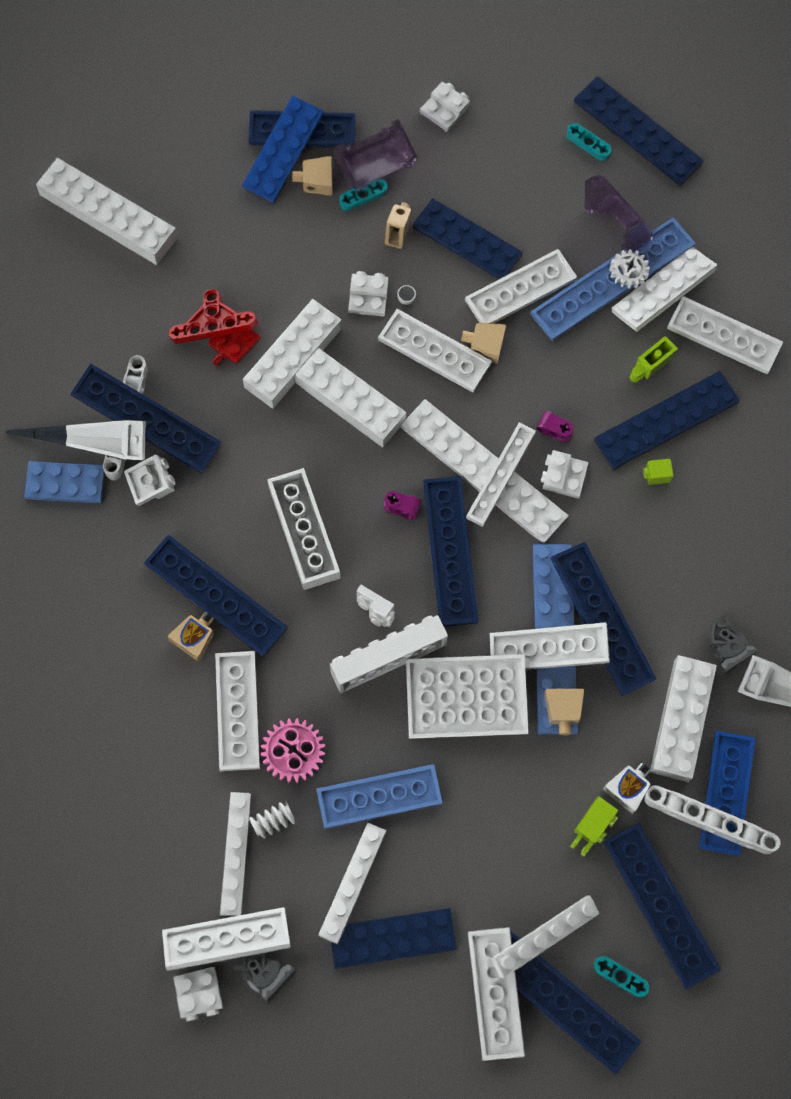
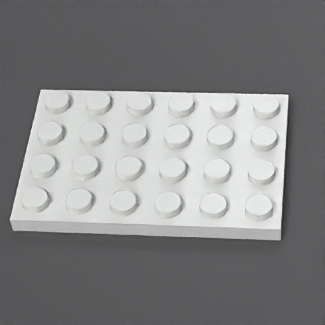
[406,654,528,739]

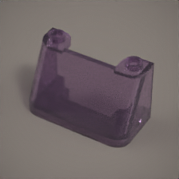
[332,119,418,190]
[584,175,653,253]

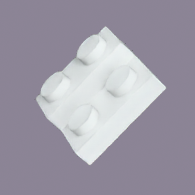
[420,82,470,132]
[348,271,388,316]
[540,450,588,499]
[124,454,176,506]
[357,585,395,628]
[174,967,223,1022]

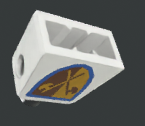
[602,763,651,814]

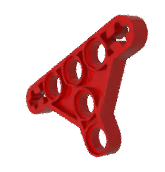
[169,289,258,344]

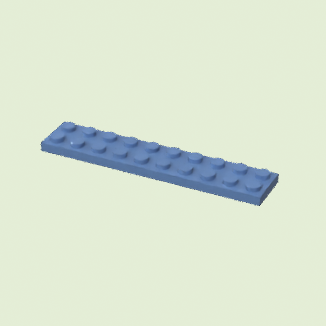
[530,217,696,342]
[532,544,578,734]

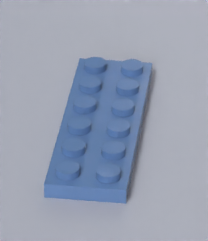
[316,764,443,829]

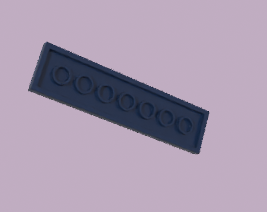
[574,76,704,186]
[70,363,221,474]
[594,371,740,470]
[423,476,478,627]
[144,534,288,658]
[550,542,657,697]
[603,823,721,990]
[510,931,642,1075]

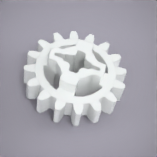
[609,249,650,289]

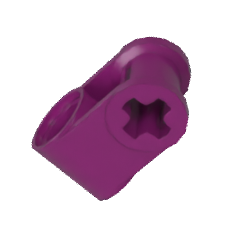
[536,411,574,442]
[383,491,421,520]

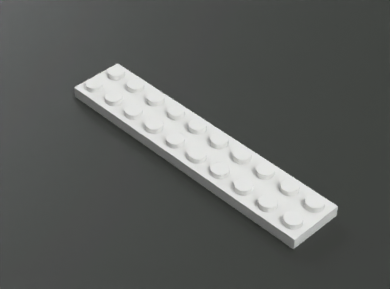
[400,399,569,544]

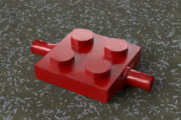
[208,319,261,366]

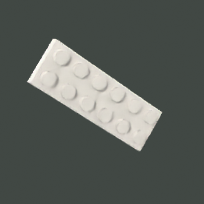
[612,247,717,332]
[465,249,577,324]
[667,296,783,375]
[378,309,492,393]
[490,623,610,670]
[215,651,260,771]
[162,907,291,971]
[468,927,525,1061]

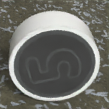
[398,285,416,305]

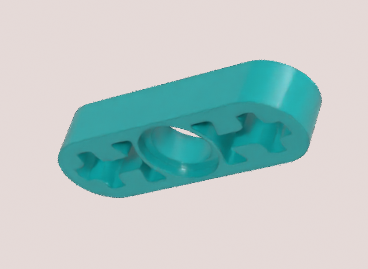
[566,123,612,161]
[339,179,387,211]
[593,956,649,998]

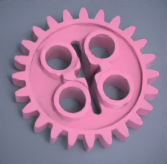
[261,718,325,783]

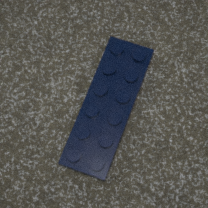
[248,111,356,148]
[412,198,523,279]
[331,908,457,969]

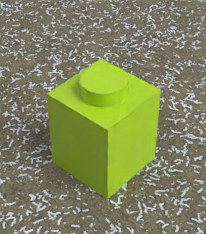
[643,459,674,485]

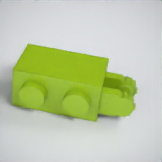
[629,336,678,383]
[570,796,618,856]

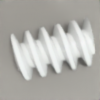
[249,802,295,839]

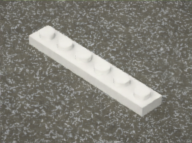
[466,422,536,527]
[220,792,251,916]
[319,823,386,944]
[491,896,600,977]

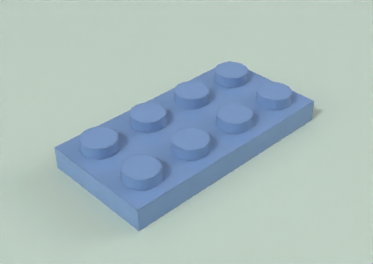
[24,461,105,503]

